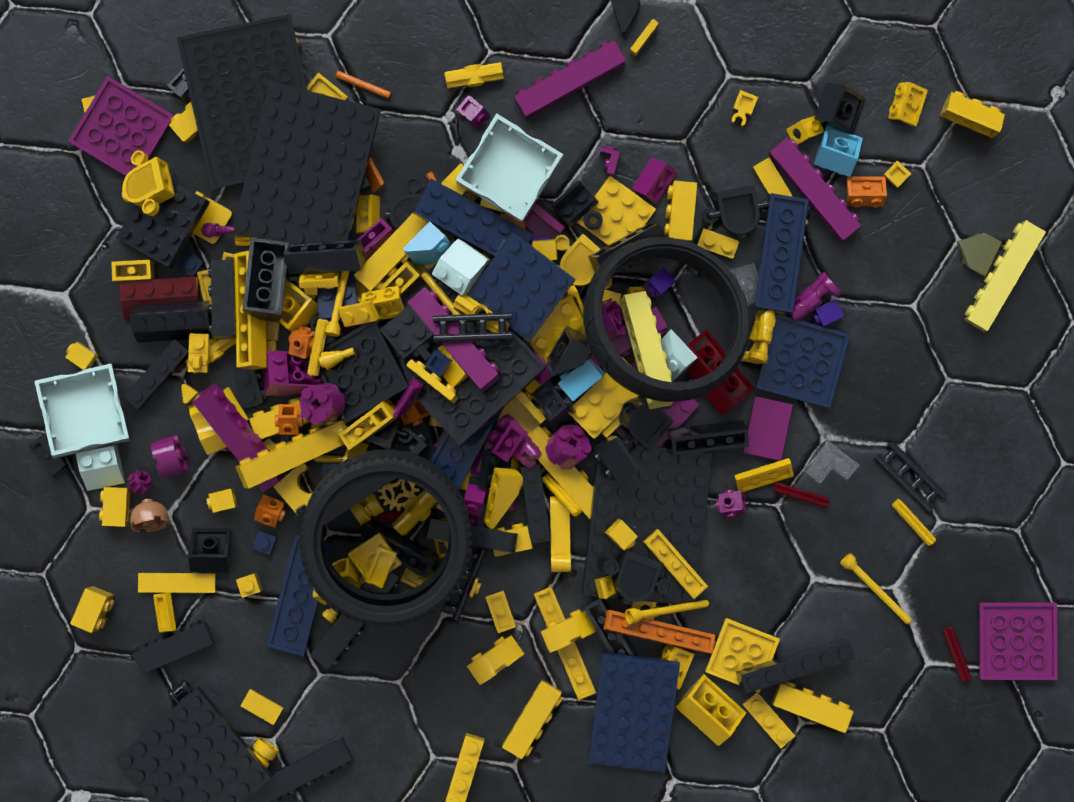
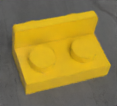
[888,82,928,126]
[361,286,405,321]
[660,644,695,690]

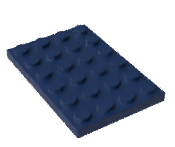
[588,653,680,773]

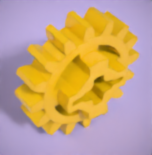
[377,479,420,511]

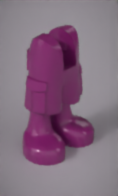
[789,272,842,321]
[487,414,542,469]

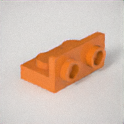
[846,176,887,207]

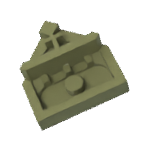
[956,233,1002,276]

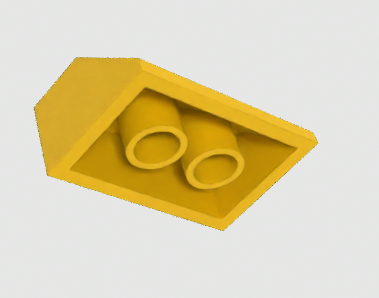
[940,91,1005,138]
[676,674,746,746]

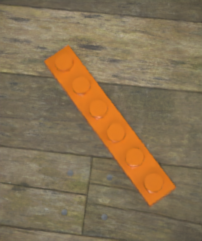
[604,610,715,654]

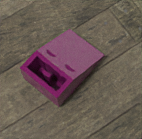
[263,350,324,396]

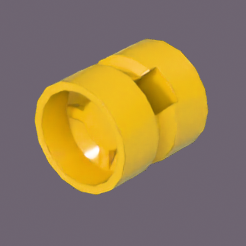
[350,493,384,525]
[253,737,279,768]

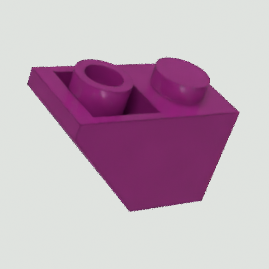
[464,483,487,526]

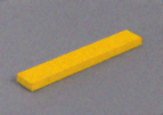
[534,587,596,700]

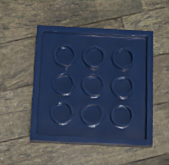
[468,232,576,342]
[756,314,850,408]

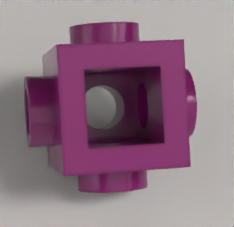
[716,490,747,519]

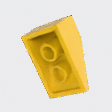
[279,278,318,332]

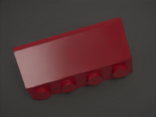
[119,276,201,322]
[686,329,754,415]

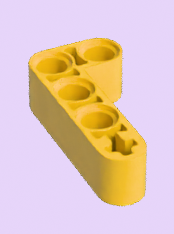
[550,496,571,572]

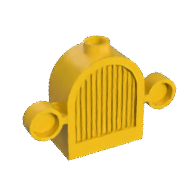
[122,150,175,216]
[555,234,612,289]

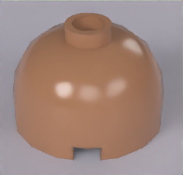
[130,499,170,532]

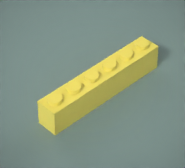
[964,220,1046,332]
[619,291,673,409]

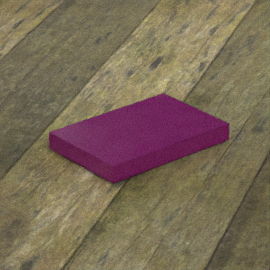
[743,397,793,461]

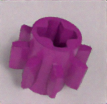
[127,470,152,495]

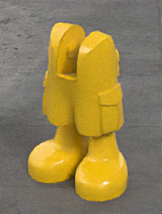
[741,310,776,364]

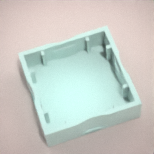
[456,113,563,223]
[34,364,129,459]

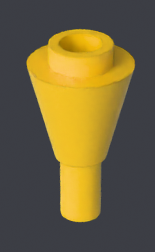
[319,347,355,371]

